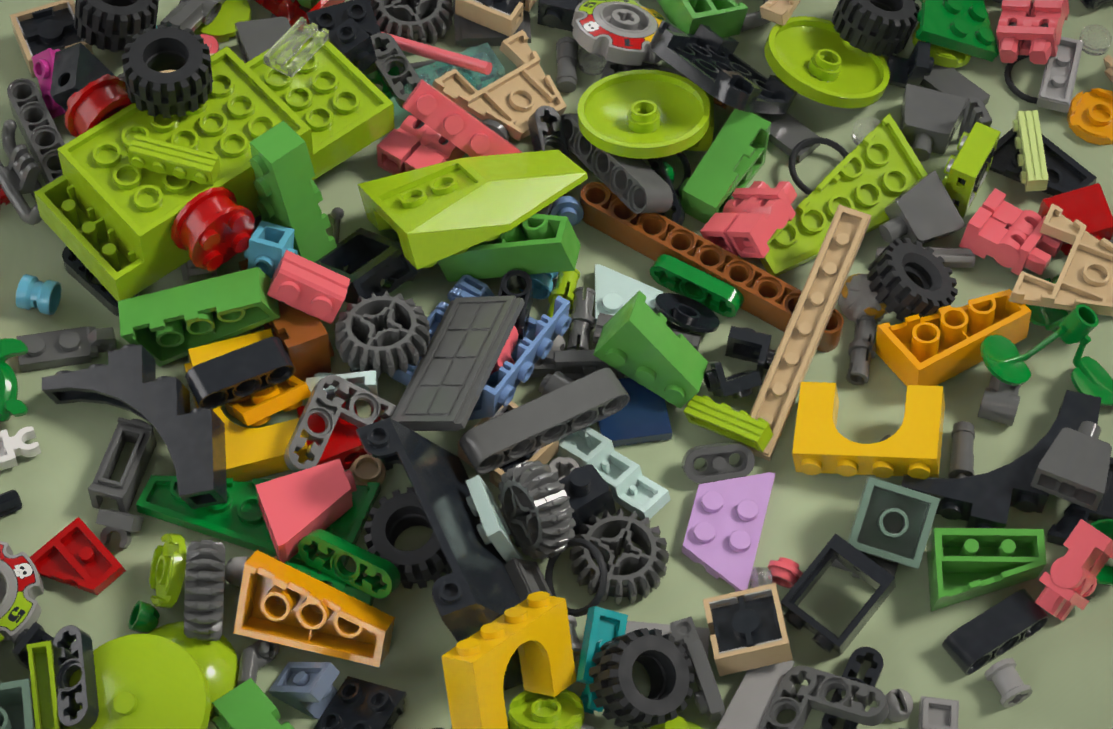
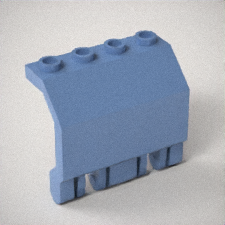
[387,275,571,421]

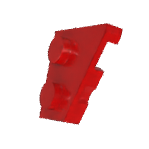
[29,517,126,595]

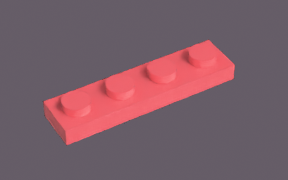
[402,79,523,157]

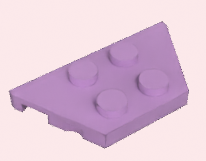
[682,472,776,592]

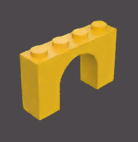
[184,329,309,482]
[792,382,945,479]
[441,591,576,729]

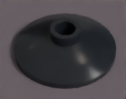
[654,293,720,333]

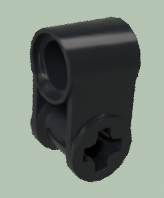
[498,269,533,340]

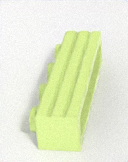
[1012,110,1049,192]

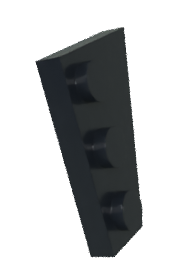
[990,128,1097,196]

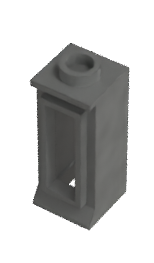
[88,417,157,513]

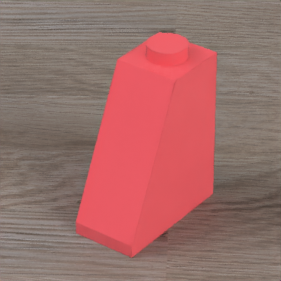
[255,459,357,563]

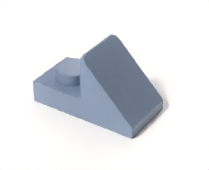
[268,662,340,719]

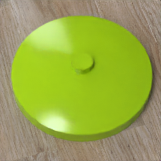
[764,16,890,109]
[577,69,711,159]
[62,634,211,729]

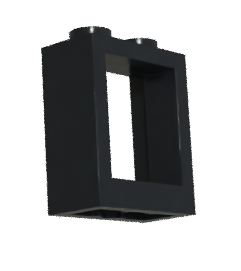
[315,228,418,304]
[780,533,896,655]

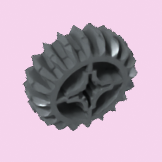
[370,0,454,45]
[334,291,430,379]
[498,460,576,560]
[569,508,669,605]
[184,540,226,641]

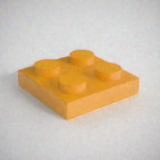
[225,375,311,427]

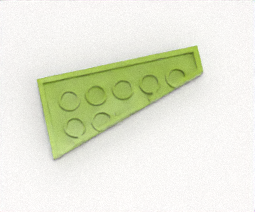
[759,113,928,277]

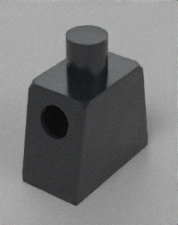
[50,43,115,122]
[559,464,616,535]

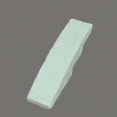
[557,426,671,520]

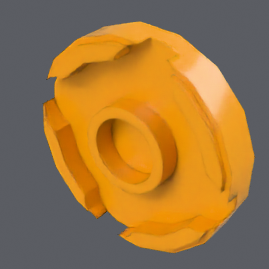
[1067,88,1113,145]

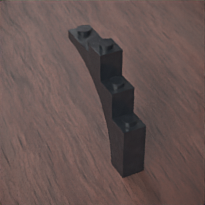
[42,344,227,509]
[901,390,1102,528]

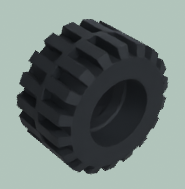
[74,0,159,52]
[832,0,920,56]
[122,24,213,118]
[364,487,451,589]
[589,628,694,729]

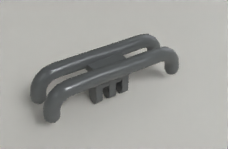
[0,119,42,225]

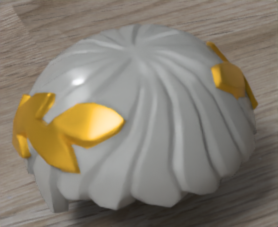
[838,273,888,322]

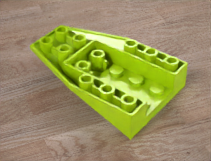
[357,150,588,270]

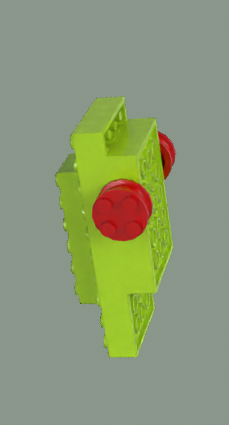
[34,24,395,301]

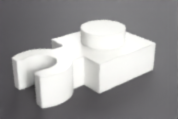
[0,426,41,471]

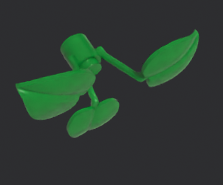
[980,278,1113,406]

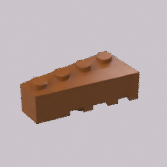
[238,259,334,382]

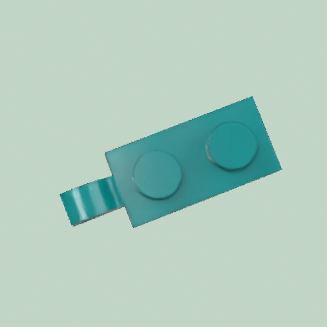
[576,606,628,714]

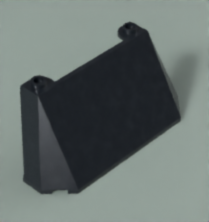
[356,417,523,691]

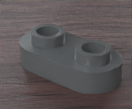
[682,441,755,484]

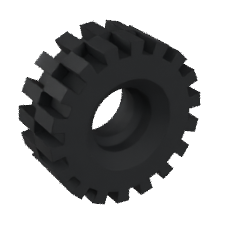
[867,238,958,322]

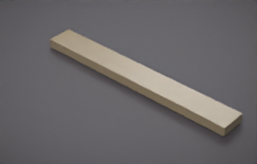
[747,204,871,461]

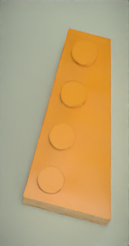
[875,289,1031,386]
[233,550,395,667]

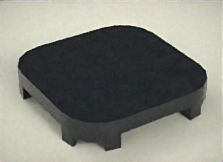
[649,20,798,114]

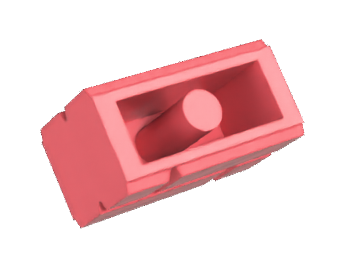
[267,250,350,324]

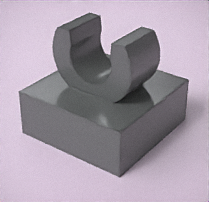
[96,509,144,548]

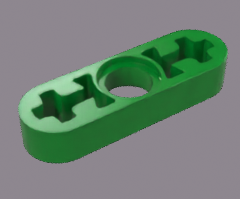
[649,254,744,317]
[298,529,401,599]

